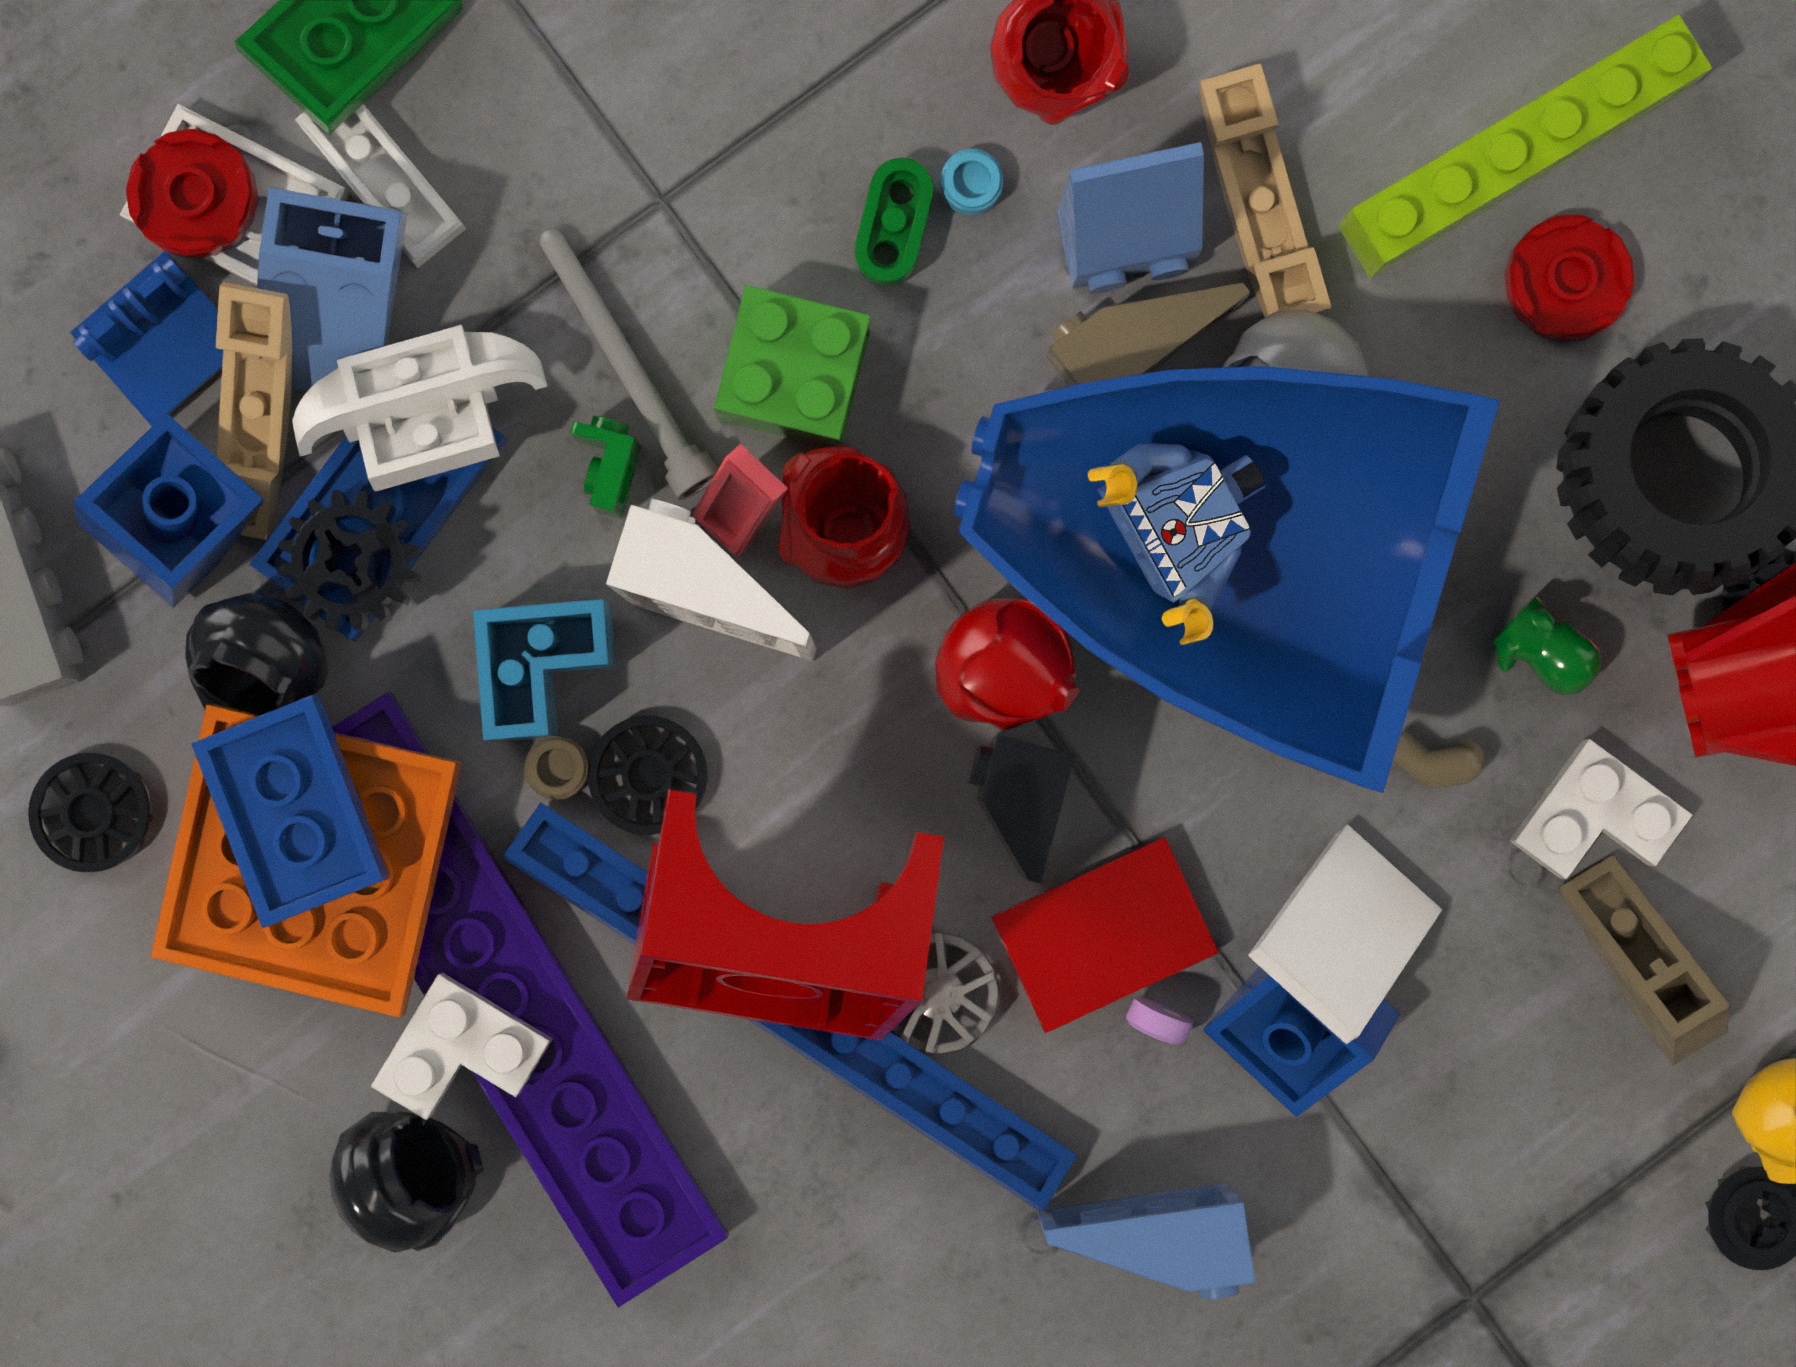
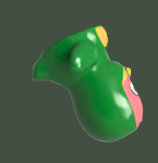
[1492,595,1602,695]

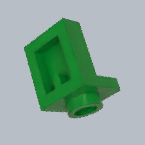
[570,416,642,519]

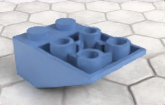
[257,187,407,391]

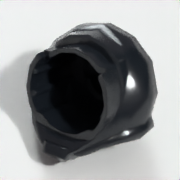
[185,593,328,715]
[329,1112,484,1253]

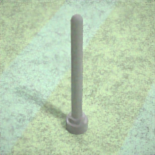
[540,229,718,500]

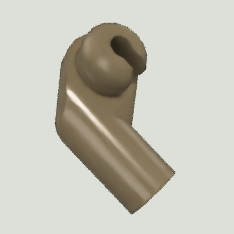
[1393,730,1485,788]

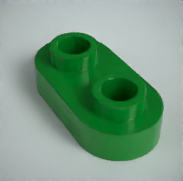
[855,158,933,286]

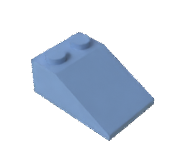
[1056,142,1204,294]
[1037,1183,1255,1299]

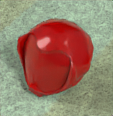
[990,0,1129,125]
[778,445,911,589]
[935,597,1080,730]

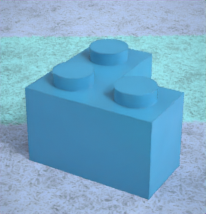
[473,599,616,742]

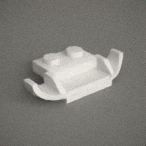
[292,325,547,492]

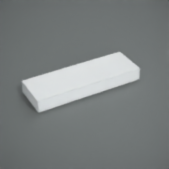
[295,104,466,268]

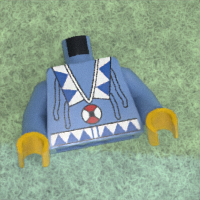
[1088,443,1265,646]

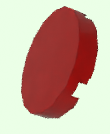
[126,129,258,260]
[1504,214,1635,342]

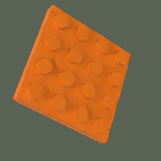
[150,704,462,1018]

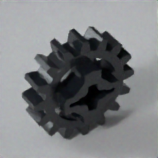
[277,490,422,631]

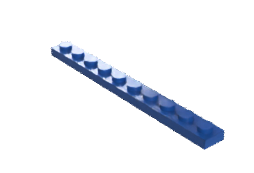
[504,802,1077,1212]

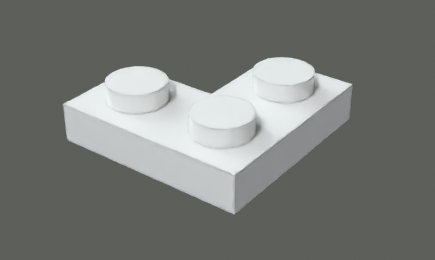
[1509,739,1693,879]
[371,973,553,1120]

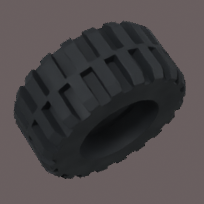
[1556,338,1796,595]

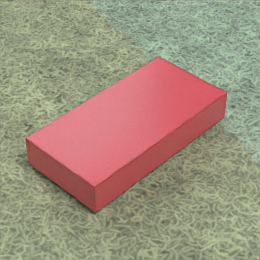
[692,444,788,558]

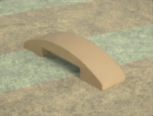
[1198,63,1332,318]
[216,282,292,540]

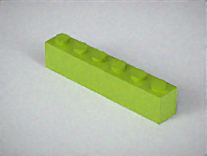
[1338,14,1712,279]

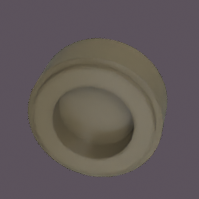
[524,736,590,800]

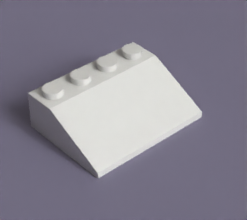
[606,499,817,661]

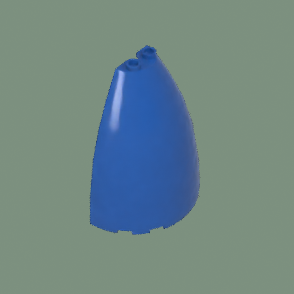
[954,366,1500,793]

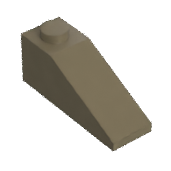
[1047,282,1250,386]
[1559,855,1730,1065]

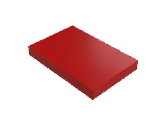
[991,837,1219,1034]

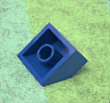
[73,413,264,608]
[1203,966,1400,1117]

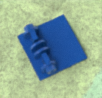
[70,251,223,426]

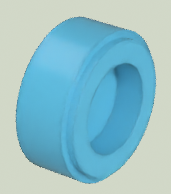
[940,149,1004,216]

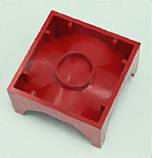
[626,789,944,1041]

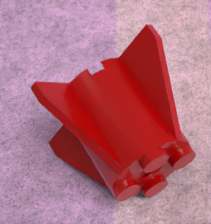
[1667,563,1796,766]

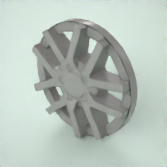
[892,933,999,1054]

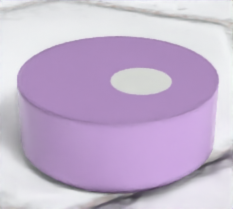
[1126,996,1194,1045]

